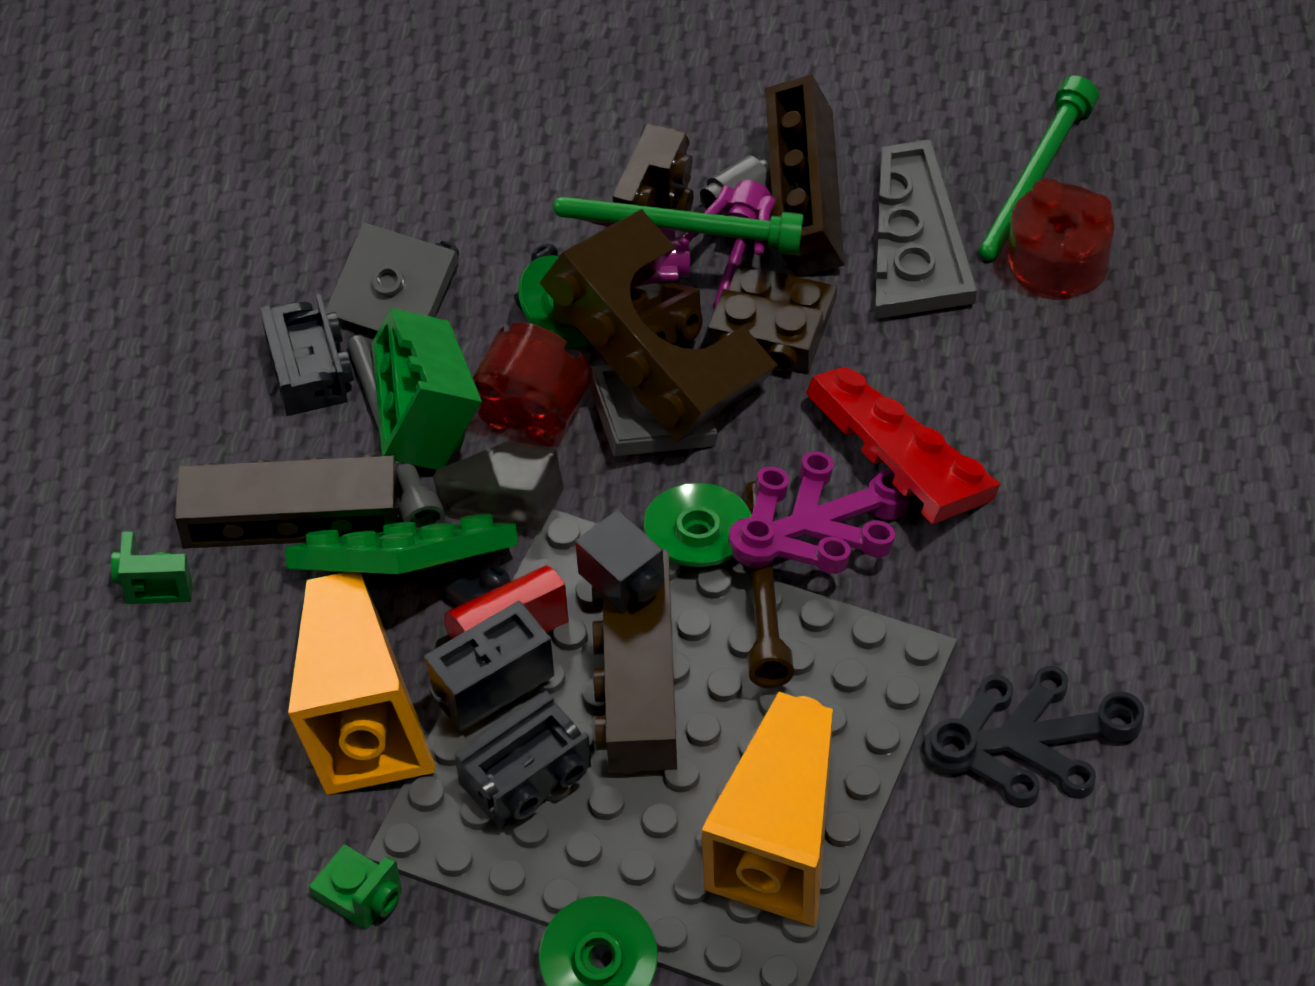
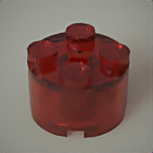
[1007,178,1114,300]
[472,322,593,445]

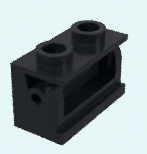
[260,293,354,416]
[424,600,555,732]
[454,691,591,830]

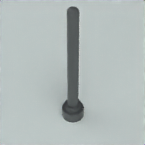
[348,335,445,529]

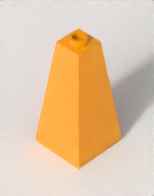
[288,572,436,795]
[702,692,833,927]

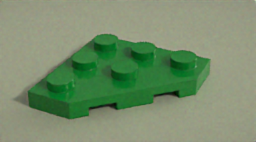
[284,514,518,574]

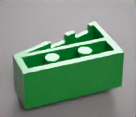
[372,308,482,471]

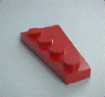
[806,367,1001,524]

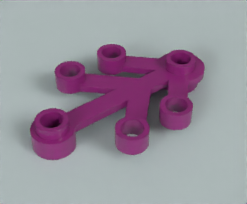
[728,451,911,574]

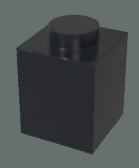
[575,510,665,614]

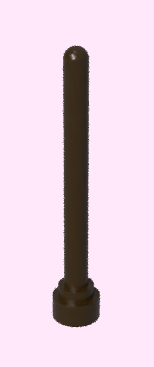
[744,481,794,688]

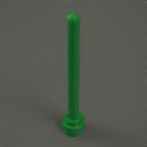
[979,76,1099,262]
[552,196,803,256]

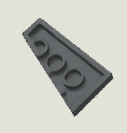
[875,139,977,319]

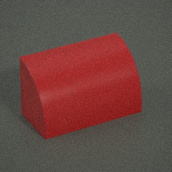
[444,565,569,639]

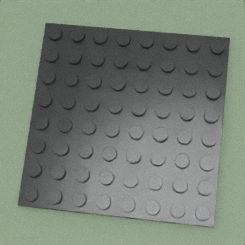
[365,508,957,986]

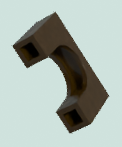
[539,209,778,442]

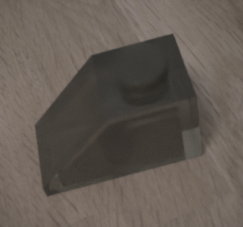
[433,442,564,531]

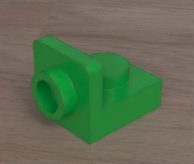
[111,531,193,604]
[309,844,402,930]

